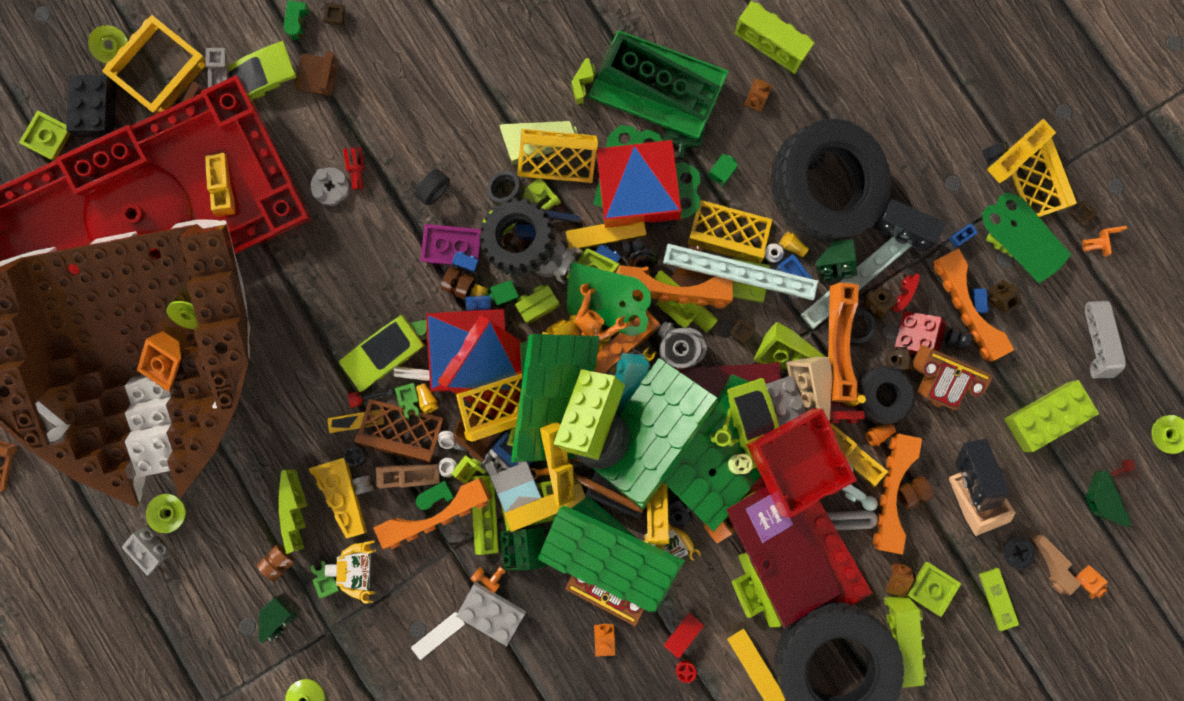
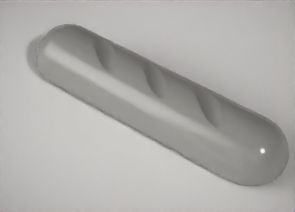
[826,510,878,531]

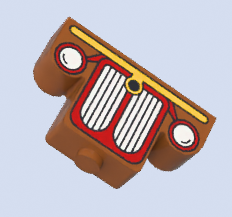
[913,344,993,410]
[565,575,644,626]

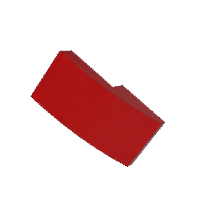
[893,273,920,313]
[663,613,705,659]

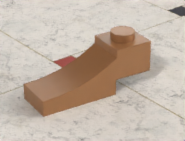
[376,464,439,488]
[1031,534,1081,595]

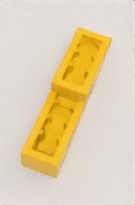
[987,119,1056,184]
[565,222,647,249]
[540,422,575,507]
[830,424,888,488]
[504,483,586,532]
[727,629,785,701]

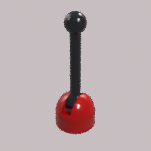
[348,388,396,408]

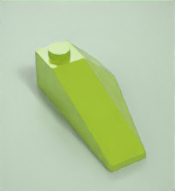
[754,322,825,371]

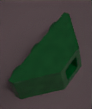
[1085,470,1132,527]

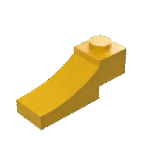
[205,153,236,217]

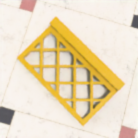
[517,129,598,183]
[1009,137,1077,217]
[687,200,772,263]
[456,373,522,442]
[647,482,669,551]

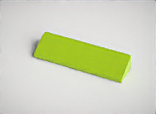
[470,475,499,555]

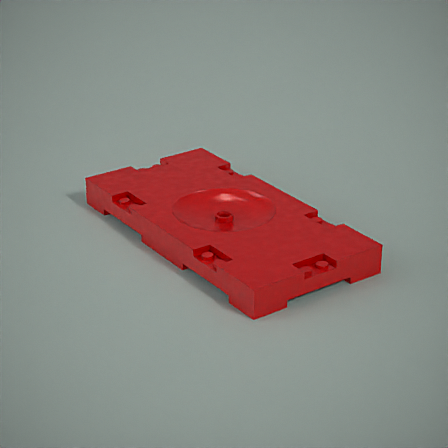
[0,75,312,274]

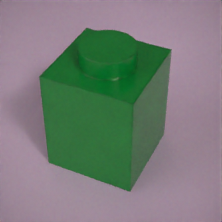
[708,154,738,187]
[489,279,519,308]

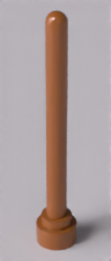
[573,471,643,513]

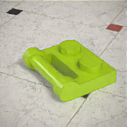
[521,178,561,225]

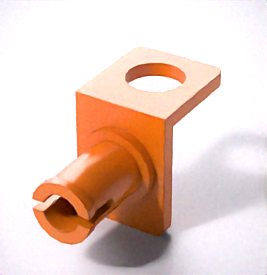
[1082,226,1128,257]

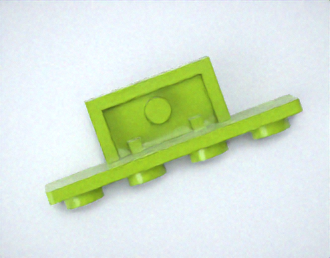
[654,271,718,333]
[731,552,782,628]

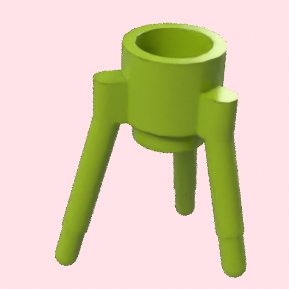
[710,408,739,446]

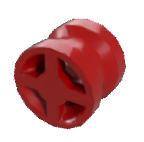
[676,660,696,683]

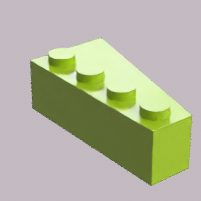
[884,596,926,688]

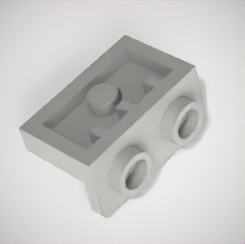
[122,527,171,576]

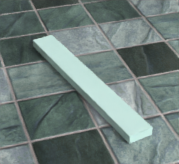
[800,237,912,329]
[663,244,818,300]

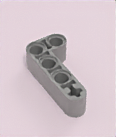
[1085,301,1126,379]

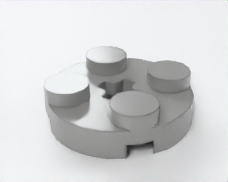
[311,167,350,206]
[553,247,583,284]

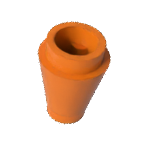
[865,424,896,446]

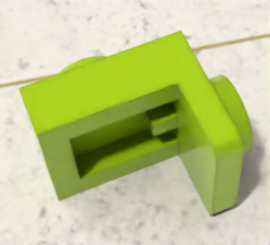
[451,455,486,484]

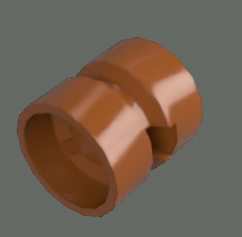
[257,544,295,582]

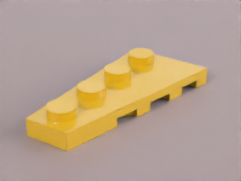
[309,458,367,538]

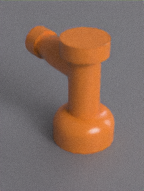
[470,567,506,593]

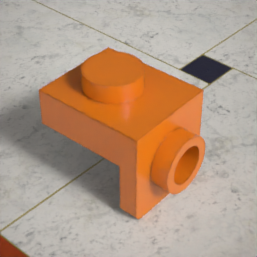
[1075,565,1108,600]
[594,624,615,656]

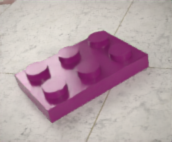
[420,224,482,268]

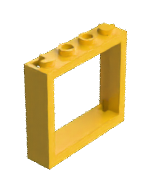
[102,15,206,114]

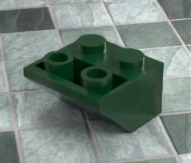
[816,239,858,282]
[500,527,547,570]
[258,593,301,644]

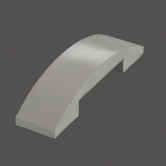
[206,48,229,88]

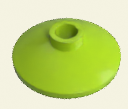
[88,25,128,64]
[167,301,199,329]
[1152,415,1184,454]
[146,494,186,533]
[285,679,325,701]

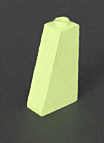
[499,121,578,165]

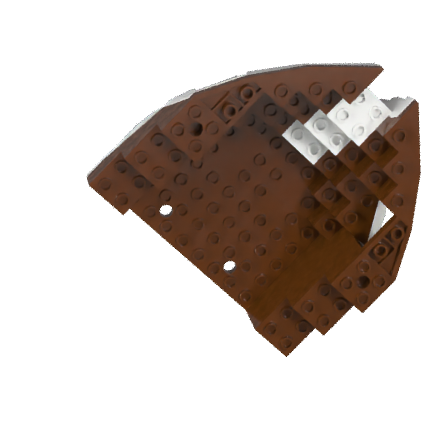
[0,220,250,507]

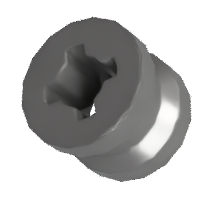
[352,475,375,495]

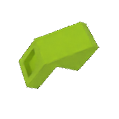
[572,58,596,105]

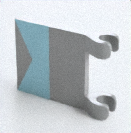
[485,461,541,512]

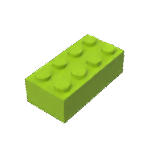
[734,1,815,74]
[554,369,625,460]
[1004,380,1099,452]

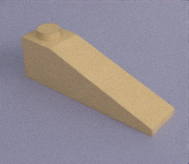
[786,357,833,421]

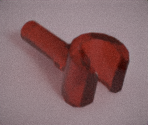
[1110,459,1136,477]

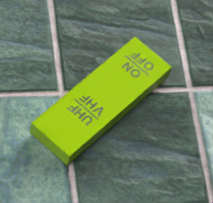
[979,568,1019,631]

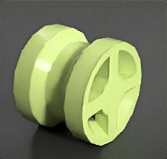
[728,454,752,474]

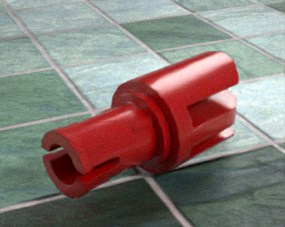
[343,147,365,190]

